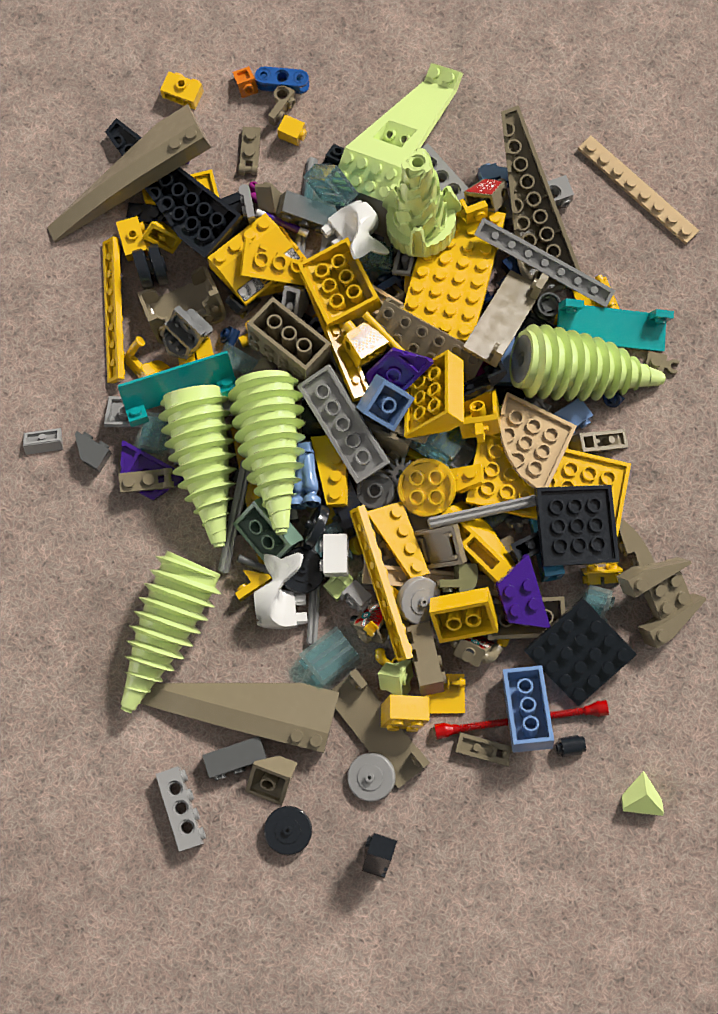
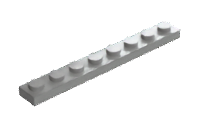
[474,218,616,307]

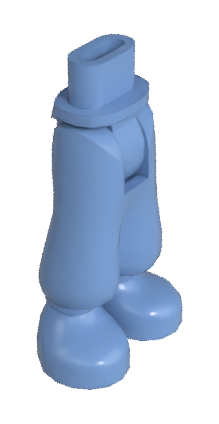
[291,442,321,510]

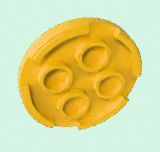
[398,458,456,517]

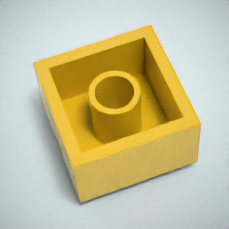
[381,695,430,732]

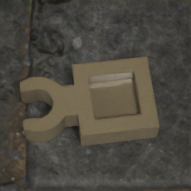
[645,351,680,375]

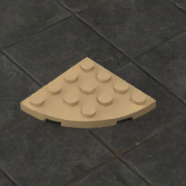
[500,392,577,489]

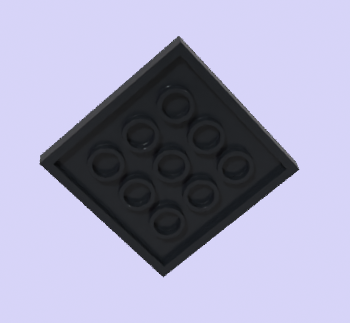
[534,485,620,567]
[524,597,637,707]

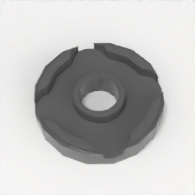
[356,472,395,510]

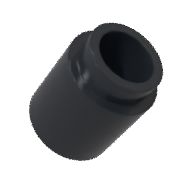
[555,735,586,758]

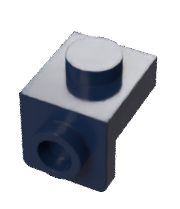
[373,272,404,291]

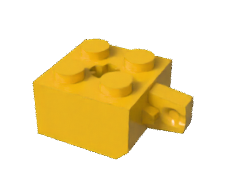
[459,390,501,443]

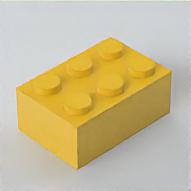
[429,587,498,643]

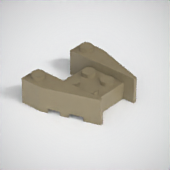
[616,557,706,648]

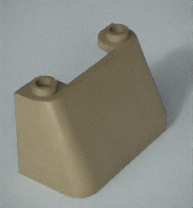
[137,265,226,344]

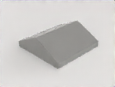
[104,396,144,427]

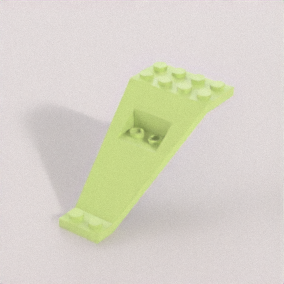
[333,63,463,201]

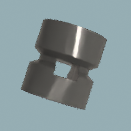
[533,292,561,321]

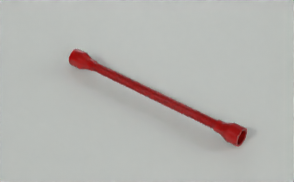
[434,700,609,740]

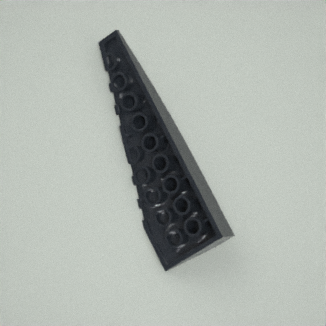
[105,118,249,259]

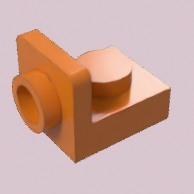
[232,66,258,98]

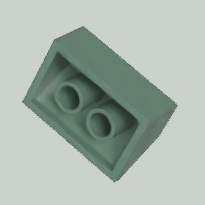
[233,497,303,561]

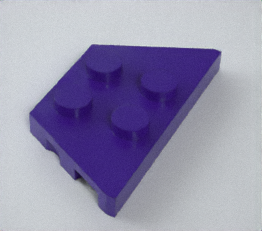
[366,347,434,391]
[120,440,184,501]
[495,554,550,628]

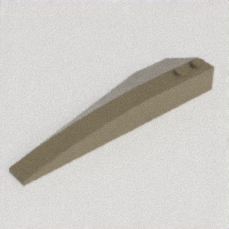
[47,104,212,243]
[501,105,581,298]
[140,683,340,753]

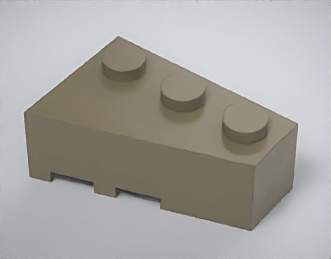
[406,621,447,696]

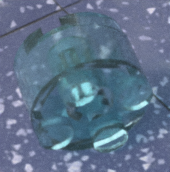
[359,241,394,275]

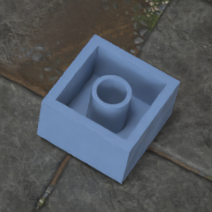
[356,374,415,431]

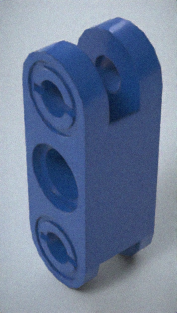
[255,66,309,94]

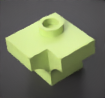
[323,574,354,602]
[378,659,414,696]

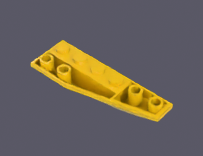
[441,500,516,584]

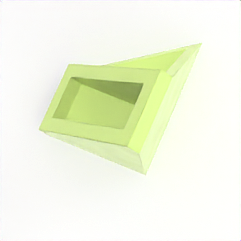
[622,771,664,816]

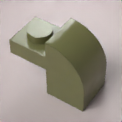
[435,564,478,593]

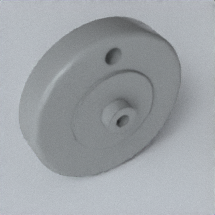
[397,576,441,624]
[347,753,396,802]

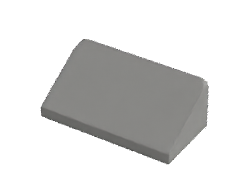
[23,428,63,455]

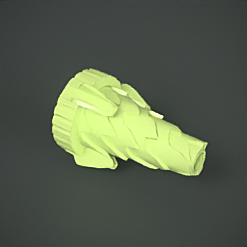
[382,148,462,257]

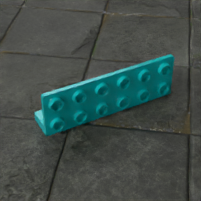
[557,298,674,352]
[117,351,236,427]

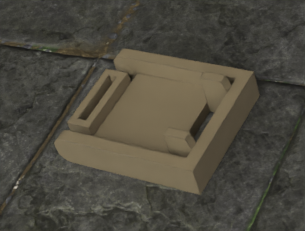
[414,523,467,569]

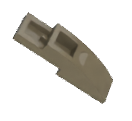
[618,518,654,567]

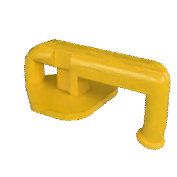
[124,336,170,378]

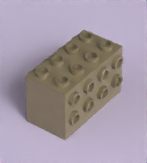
[247,297,331,385]

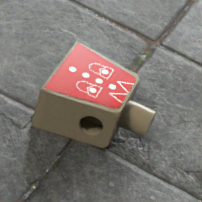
[464,178,508,212]

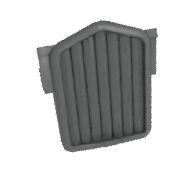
[160,306,213,360]

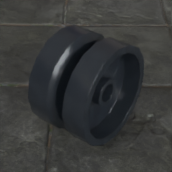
[132,244,169,290]

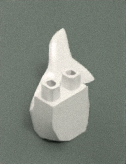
[321,200,390,259]
[254,553,308,630]

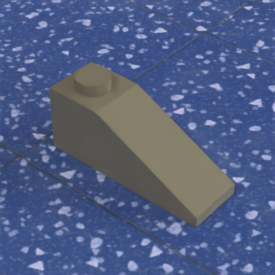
[568,429,628,454]

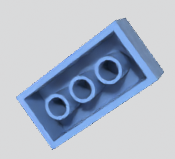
[502,665,554,753]

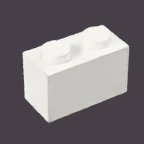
[320,534,349,577]

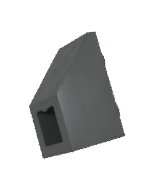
[75,431,112,472]

